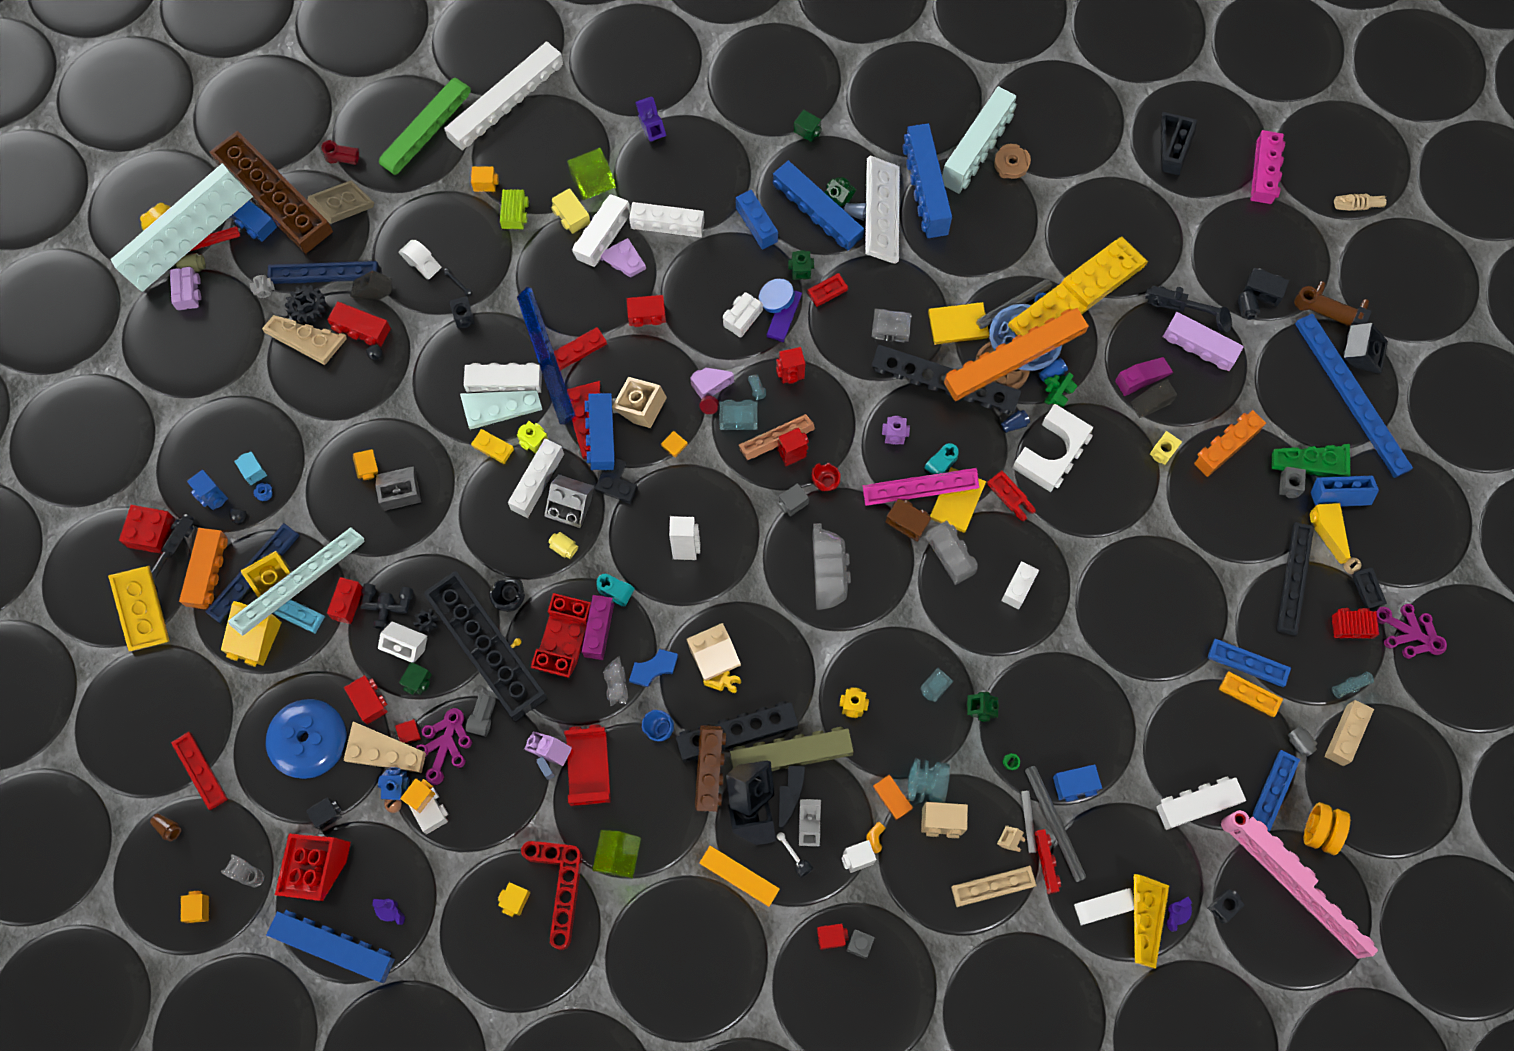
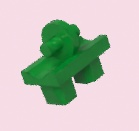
[1044,372,1077,407]

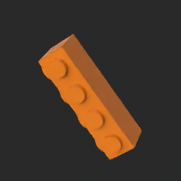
[1194,410,1266,477]

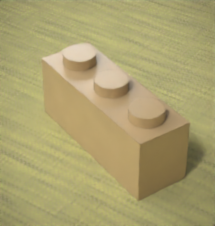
[1325,700,1374,766]

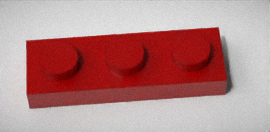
[550,327,607,371]
[1035,829,1061,894]

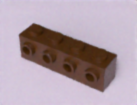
[695,725,726,812]

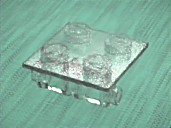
[872,309,911,343]
[604,657,629,706]

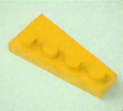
[1134,875,1169,968]

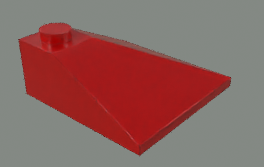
[275,834,351,901]

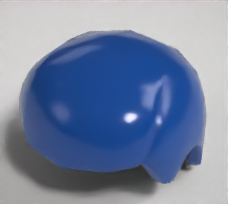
[642,710,674,742]

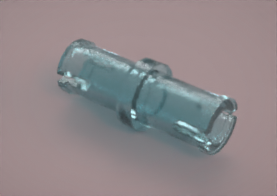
[1332,672,1374,698]

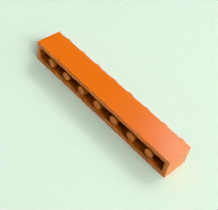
[944,308,1089,401]

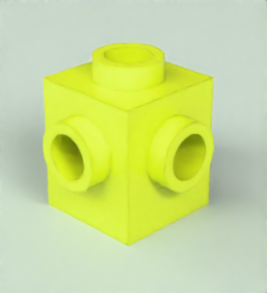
[517,421,548,454]

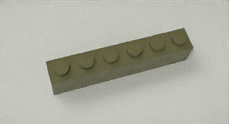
[730,727,853,771]

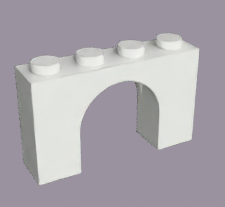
[1012,404,1093,492]

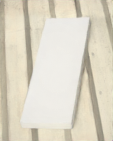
[865,156,900,264]

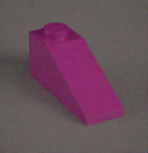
[1115,357,1173,396]

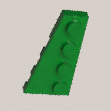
[1272,444,1350,477]

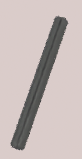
[1025,766,1086,882]

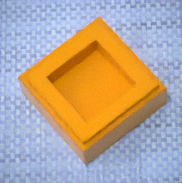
[661,431,688,458]

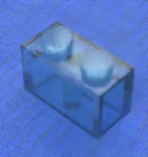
[720,400,757,430]

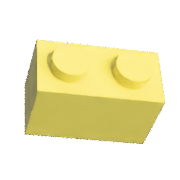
[551,188,590,234]

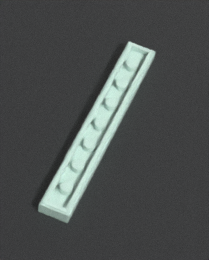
[228,527,364,636]

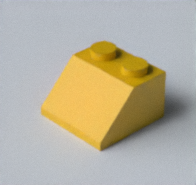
[241,551,292,597]

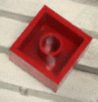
[119,505,176,554]

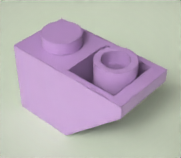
[524,731,572,766]

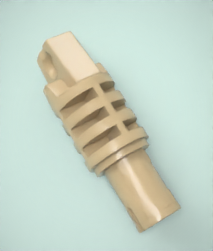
[1334,194,1386,211]

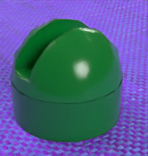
[1003,754,1020,770]

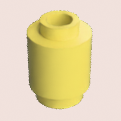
[548,532,578,559]

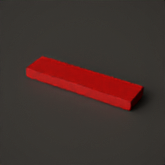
[171,732,228,810]

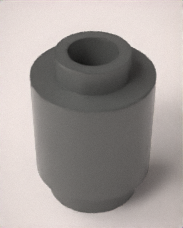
[1288,725,1318,756]

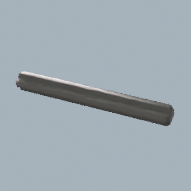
[976,279,1052,329]

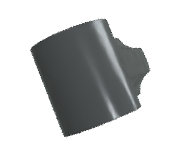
[466,694,496,737]

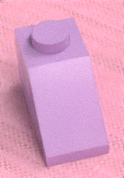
[690,368,734,399]

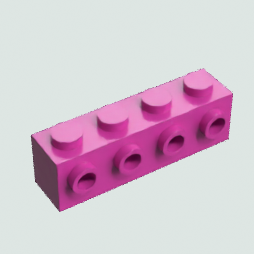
[1250,130,1285,204]

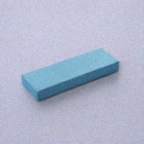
[272,600,325,633]

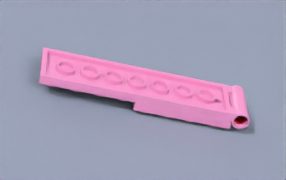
[1221,811,1378,959]

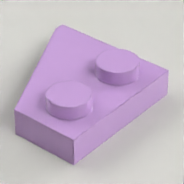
[600,238,646,277]

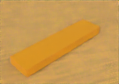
[699,846,780,907]

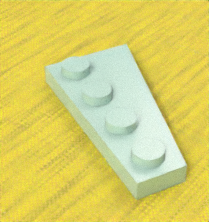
[460,390,542,430]

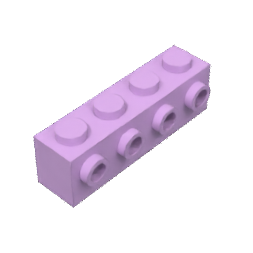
[1163,312,1244,371]

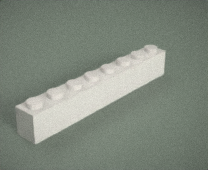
[444,42,563,150]

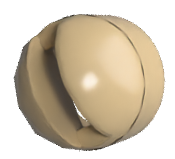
[1344,557,1361,574]

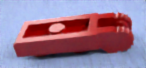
[987,470,1036,521]

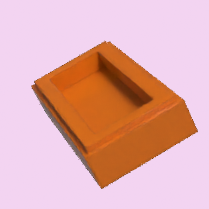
[873,775,913,820]

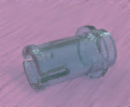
[748,374,766,399]

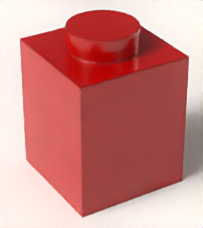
[817,924,849,950]

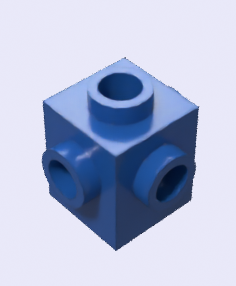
[378,767,410,800]

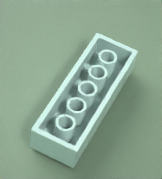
[942,86,1017,194]

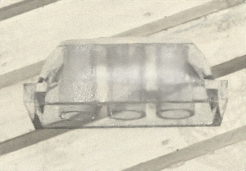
[812,524,851,610]

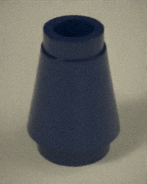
[1001,409,1030,433]

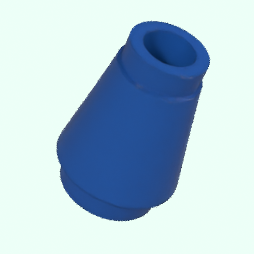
[1039,358,1068,382]

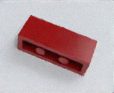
[327,301,391,347]

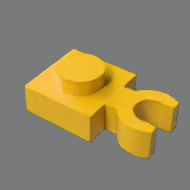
[703,671,741,693]

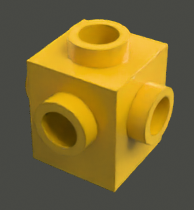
[840,688,869,718]

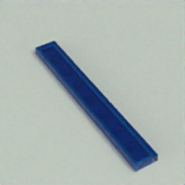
[517,287,575,425]

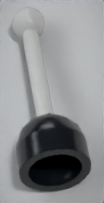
[777,832,813,878]

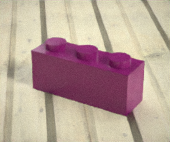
[582,595,614,660]

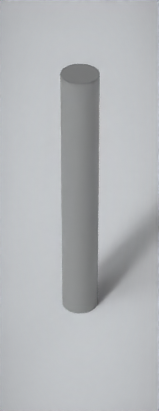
[1021,791,1037,853]

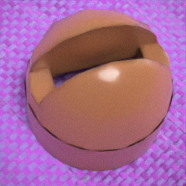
[384,799,402,813]

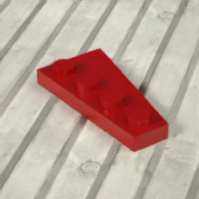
[564,381,601,460]

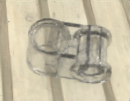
[221,854,264,887]

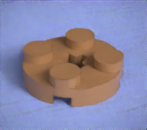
[994,144,1030,179]

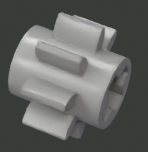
[250,275,274,298]

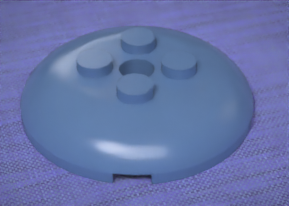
[989,304,1062,371]

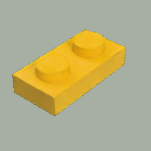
[471,429,514,464]

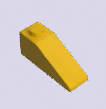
[1310,503,1351,564]

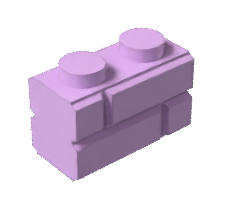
[170,267,201,310]

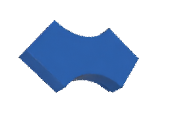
[629,649,678,687]

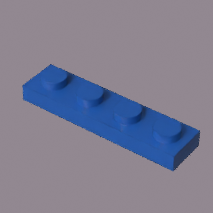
[1208,639,1291,687]
[1251,750,1300,832]

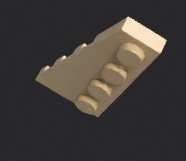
[262,315,347,365]
[344,722,426,773]

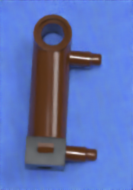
[1294,281,1372,330]

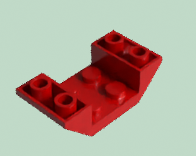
[531,593,591,678]

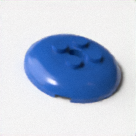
[266,699,347,779]

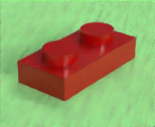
[807,273,848,307]

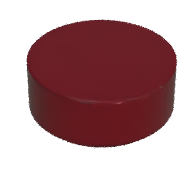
[699,395,719,414]

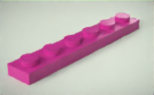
[863,468,979,506]

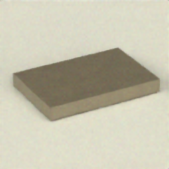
[307,180,374,224]

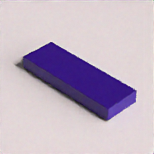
[767,290,802,342]

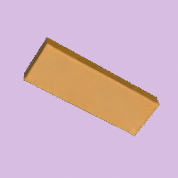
[1219,671,1283,717]

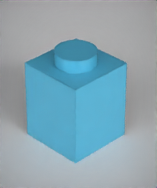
[234,451,267,485]

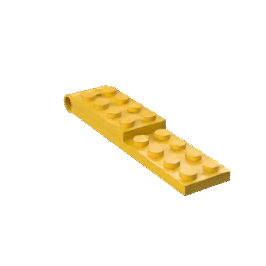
[1008,237,1148,336]

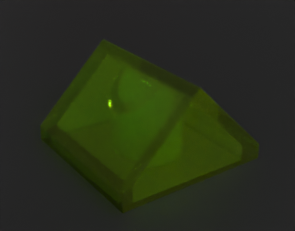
[592,830,641,879]

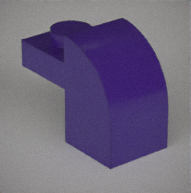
[635,96,666,141]

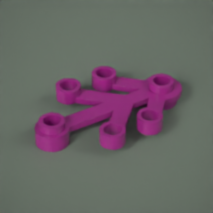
[1376,603,1447,659]
[416,708,472,785]

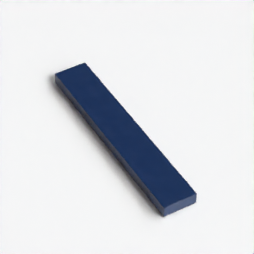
[267,261,378,284]
[205,523,300,625]

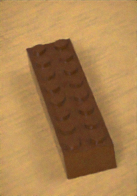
[209,130,333,254]

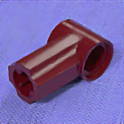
[321,140,359,165]

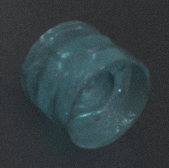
[907,758,950,803]

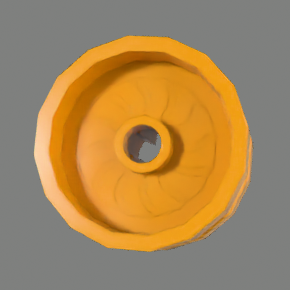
[1304,802,1350,855]

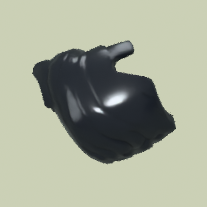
[489,579,525,612]

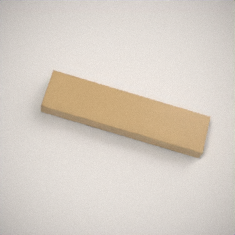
[951,866,1036,907]

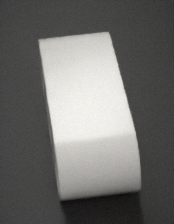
[1074,888,1134,925]

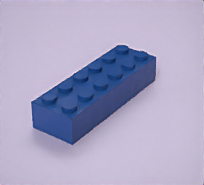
[903,123,952,238]

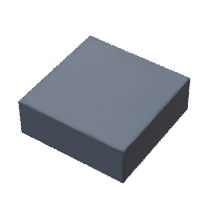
[536,756,555,780]

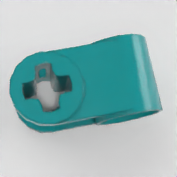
[924,443,958,475]
[596,574,635,606]

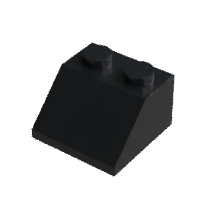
[1344,323,1388,374]
[726,760,775,816]

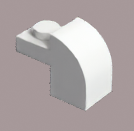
[399,240,442,280]

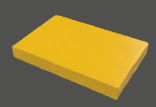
[928,302,989,345]
[930,468,986,533]

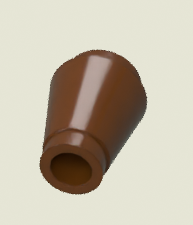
[150,814,181,841]

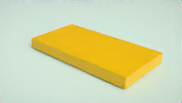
[108,566,170,651]

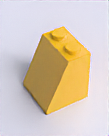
[221,601,282,667]

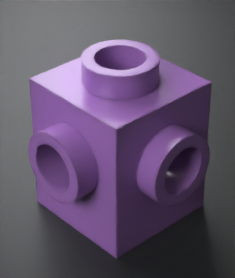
[882,416,910,444]

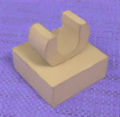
[997,826,1025,851]

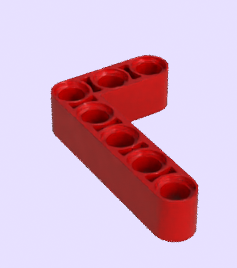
[521,841,582,950]

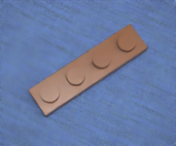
[739,414,815,460]

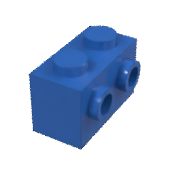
[187,469,228,510]
[1053,765,1102,802]

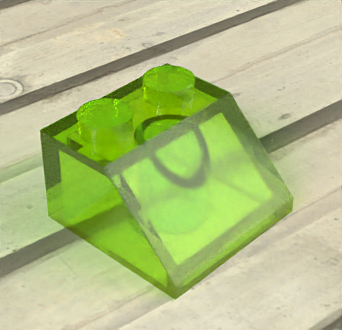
[567,148,616,200]

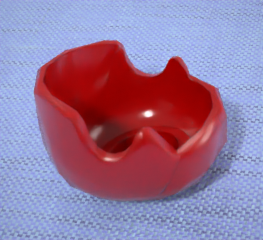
[812,463,841,491]

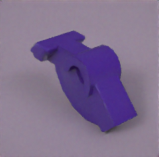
[1166,897,1192,932]
[372,899,405,925]

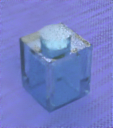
[921,668,953,702]

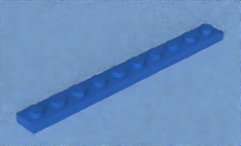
[1295,313,1413,478]

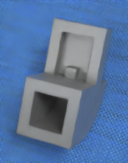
[799,799,821,846]

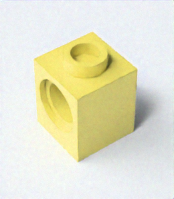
[1150,431,1182,465]

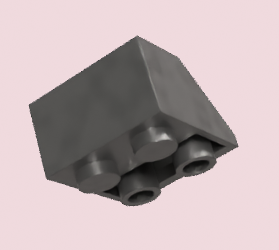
[376,466,421,511]
[544,475,594,528]

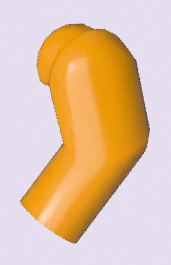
[866,822,886,853]

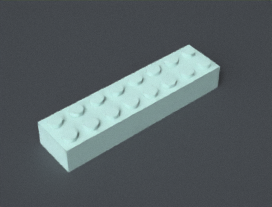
[111,163,253,292]

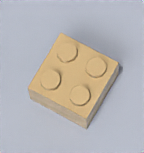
[921,802,968,838]

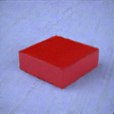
[395,719,421,744]

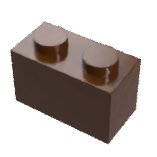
[885,498,931,542]

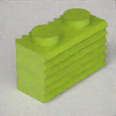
[500,189,529,229]

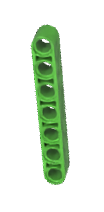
[379,78,471,175]

